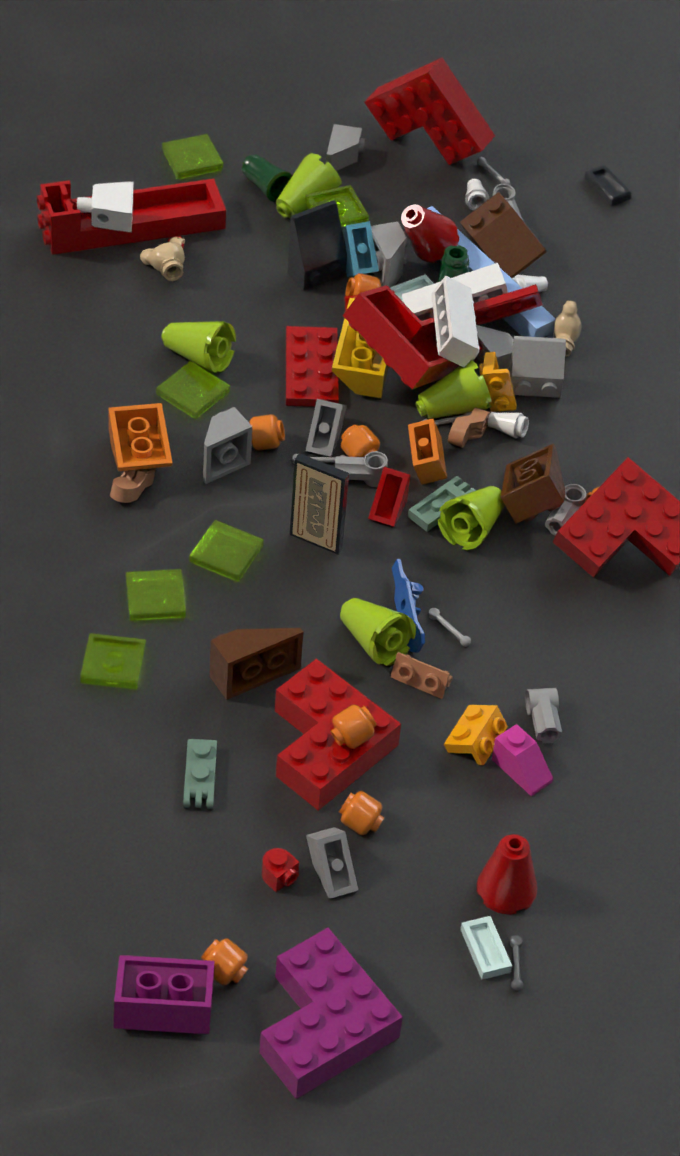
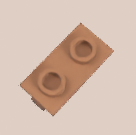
[391,652,453,699]

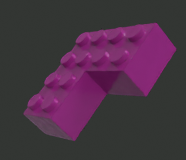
[259,928,403,1099]

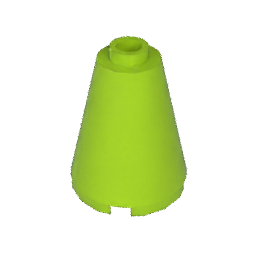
[276,153,342,218]
[161,321,236,373]
[416,360,491,419]
[438,486,505,550]
[340,598,416,666]

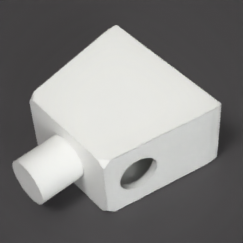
[77,182,133,232]

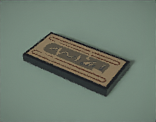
[290,453,349,555]

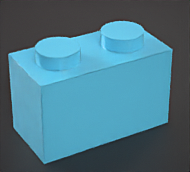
[341,221,379,277]

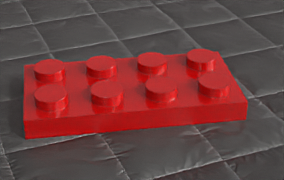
[286,326,339,407]

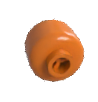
[345,273,381,296]
[249,414,285,451]
[341,425,380,457]
[331,705,377,749]
[339,791,385,835]
[201,939,248,985]

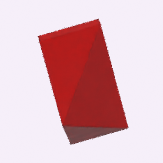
[368,467,410,527]

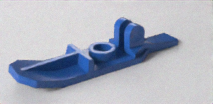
[392,559,425,653]

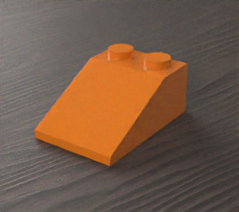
[108,403,173,471]

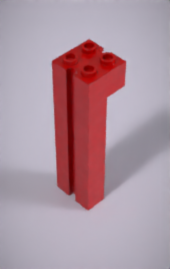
[37,179,226,255]

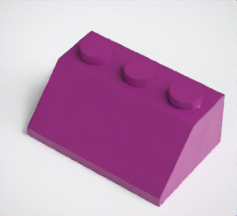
[113,955,214,1034]

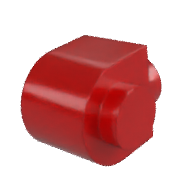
[262,848,300,892]

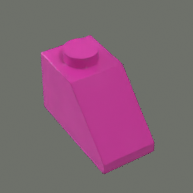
[492,724,553,796]

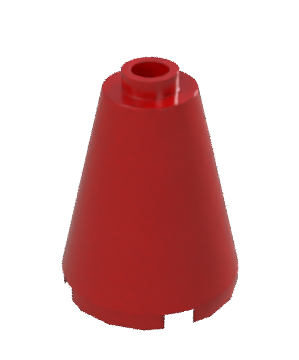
[401,205,459,263]
[477,834,538,915]

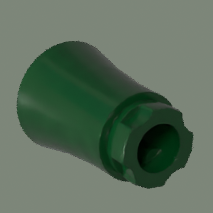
[241,154,292,202]
[437,245,469,283]

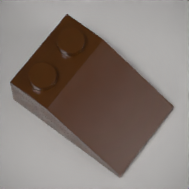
[460,192,547,278]
[501,443,565,523]
[209,628,304,700]

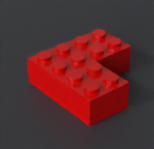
[364,58,495,165]
[342,285,482,389]
[553,457,680,578]
[275,659,401,811]

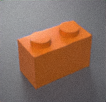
[408,418,447,485]

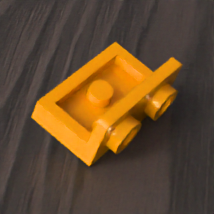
[479,352,517,412]
[444,705,507,765]

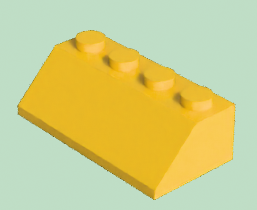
[332,298,389,398]

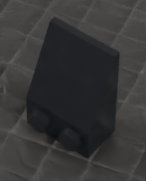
[288,200,347,291]

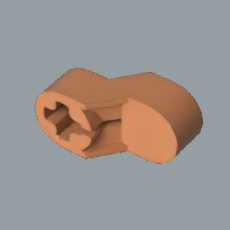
[448,407,490,448]
[110,468,156,503]

